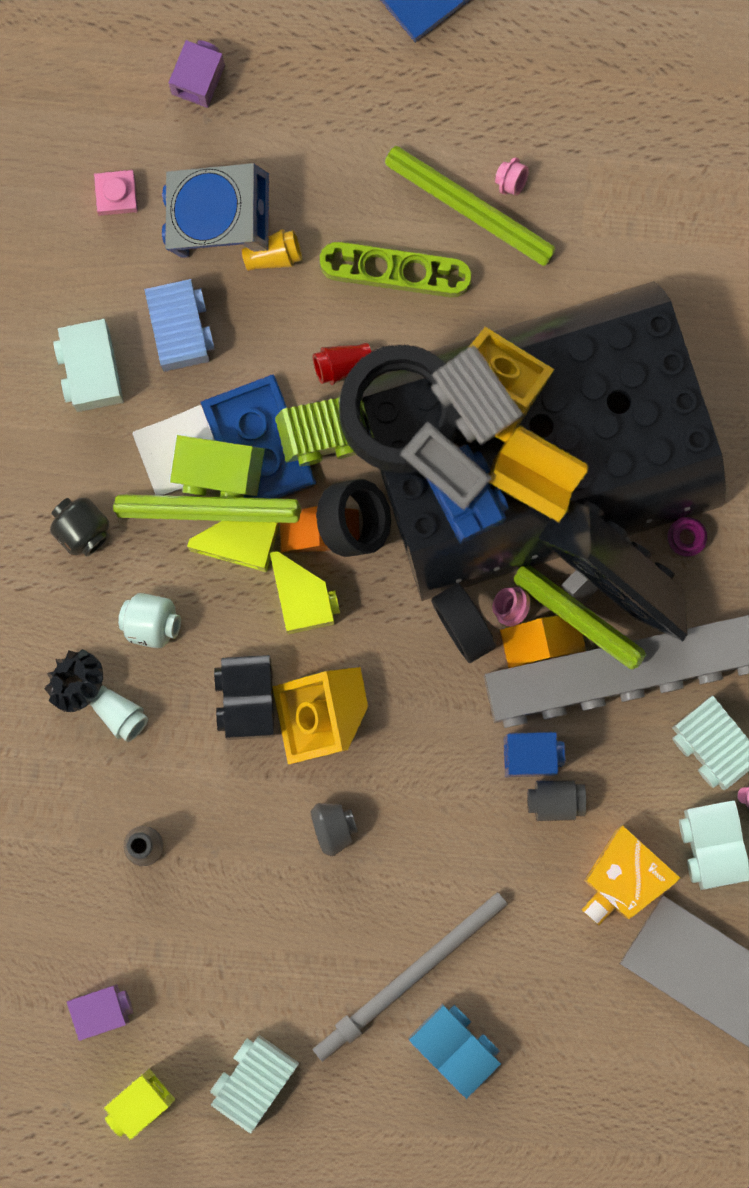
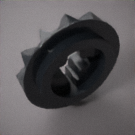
[44,649,103,712]

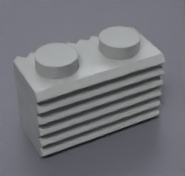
[431,345,524,445]

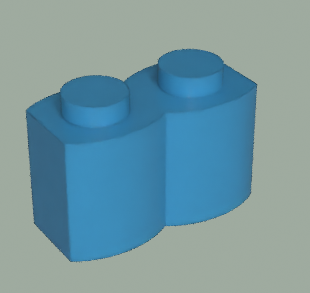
[408,1003,501,1099]

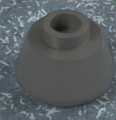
[310,803,358,857]

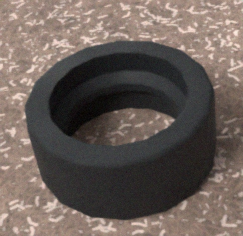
[316,479,392,557]
[431,583,497,663]

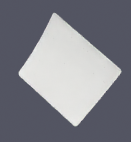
[132,405,215,495]

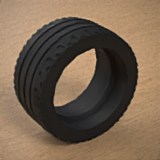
[339,344,461,473]

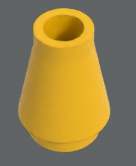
[241,229,302,271]

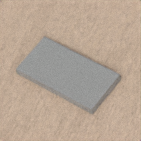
[619,895,749,1047]

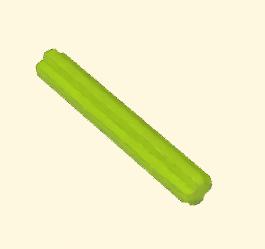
[514,565,646,670]

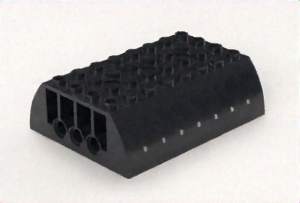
[360,281,726,601]

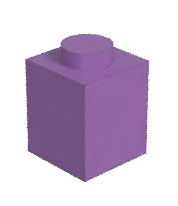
[168,40,225,108]
[67,984,133,1041]

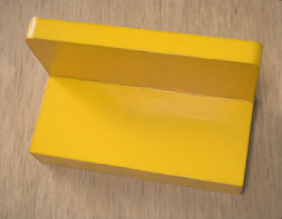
[488,426,588,522]

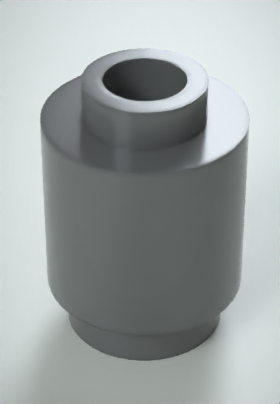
[527,780,586,821]

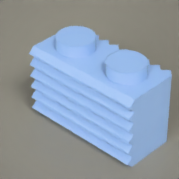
[144,279,215,371]

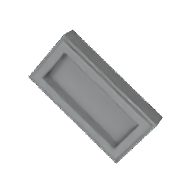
[400,423,491,510]

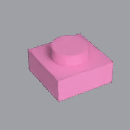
[94,170,138,216]

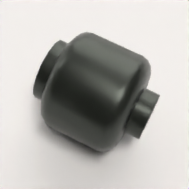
[50,498,109,557]

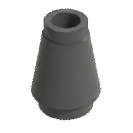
[123,826,163,866]

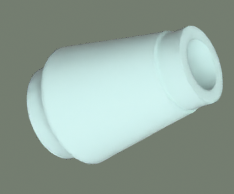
[89,685,148,742]

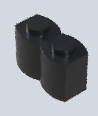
[214,655,275,740]

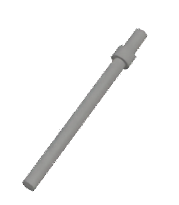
[312,892,508,1062]

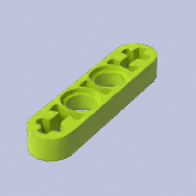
[319,242,471,298]

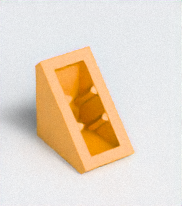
[500,616,586,669]

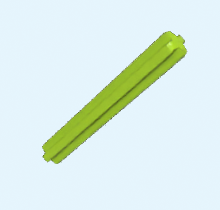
[385,146,556,266]
[113,494,301,523]

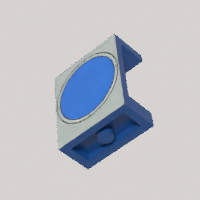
[162,163,269,258]

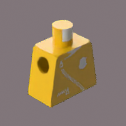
[581,826,680,926]

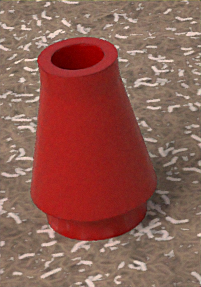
[312,342,372,385]

